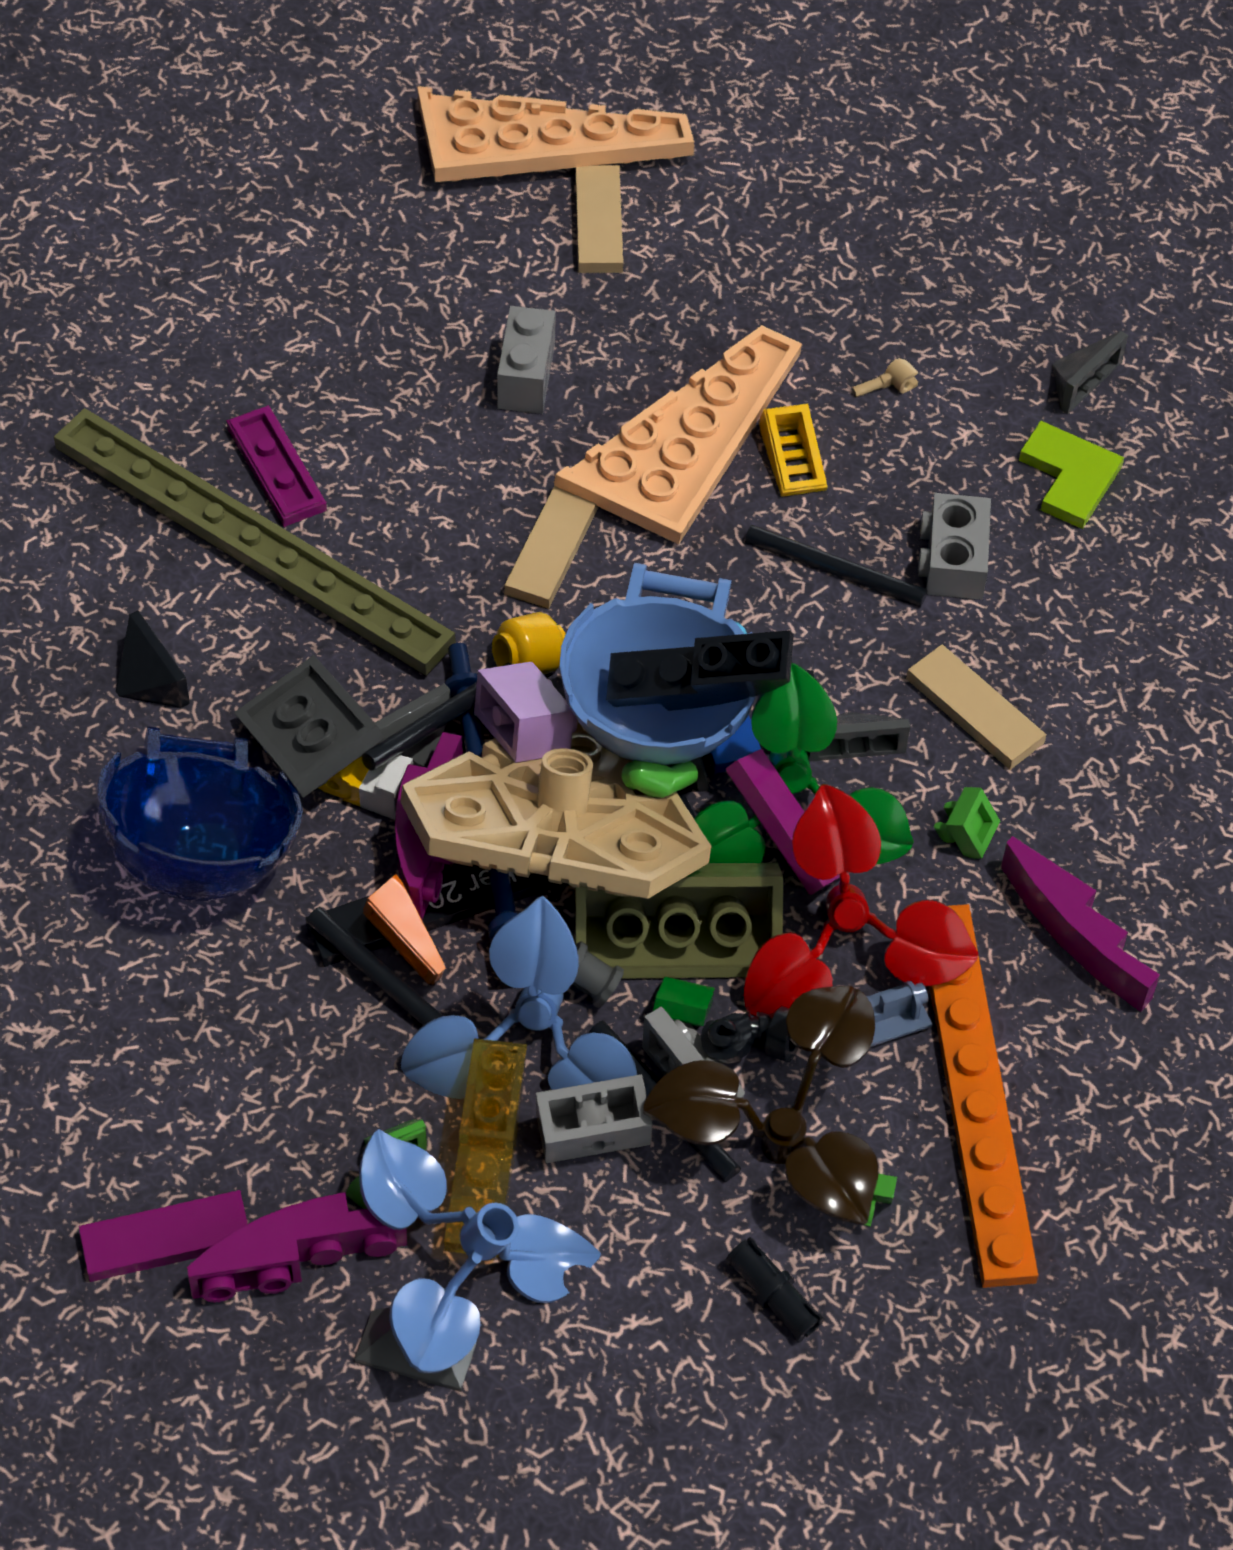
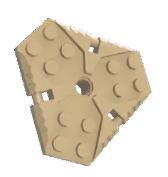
[401,720,711,899]

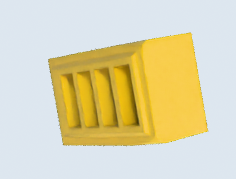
[759,404,828,497]

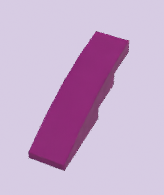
[1001,836,1160,1012]

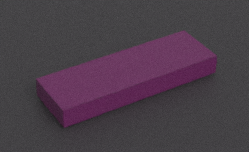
[226,405,327,527]
[726,749,840,895]
[79,1190,248,1282]

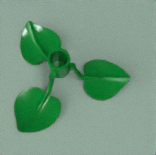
[694,663,914,865]

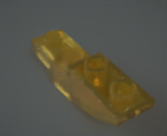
[444,1038,527,1258]

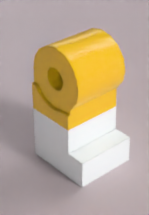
[318,754,413,820]

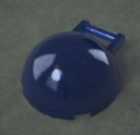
[97,726,303,901]

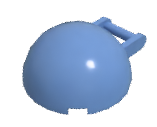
[560,562,756,765]

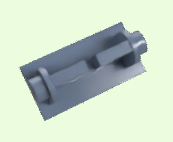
[867,981,932,1047]

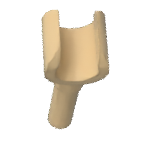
[852,358,918,397]

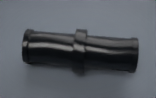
[726,1237,825,1342]

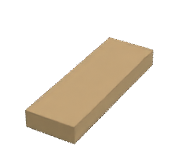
[576,166,623,273]
[504,486,599,609]
[906,644,1046,770]

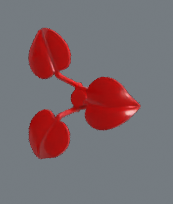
[744,784,978,1016]

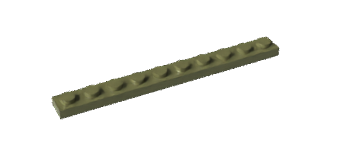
[54,408,456,676]

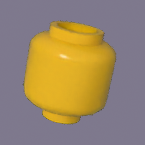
[492,612,566,675]

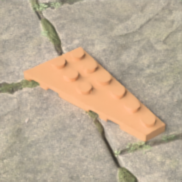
[417,86,694,182]
[554,325,802,544]

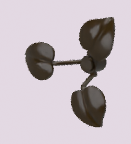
[643,986,878,1225]

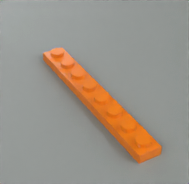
[929,904,1039,1288]

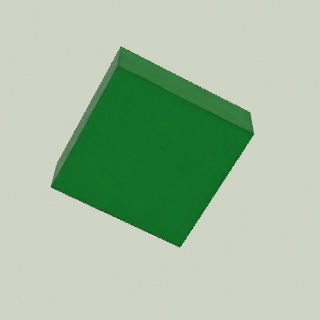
[653,976,715,1027]

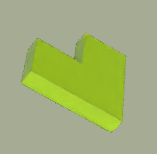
[1019,421,1124,529]

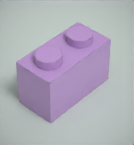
[474,661,577,763]

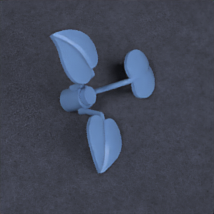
[401,896,637,1099]
[359,1129,601,1373]

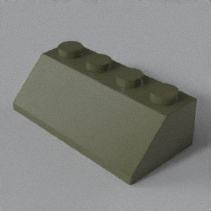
[574,863,783,979]

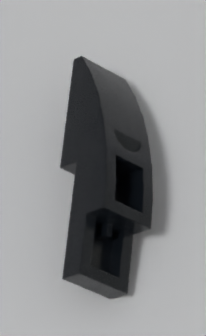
[606,630,794,711]

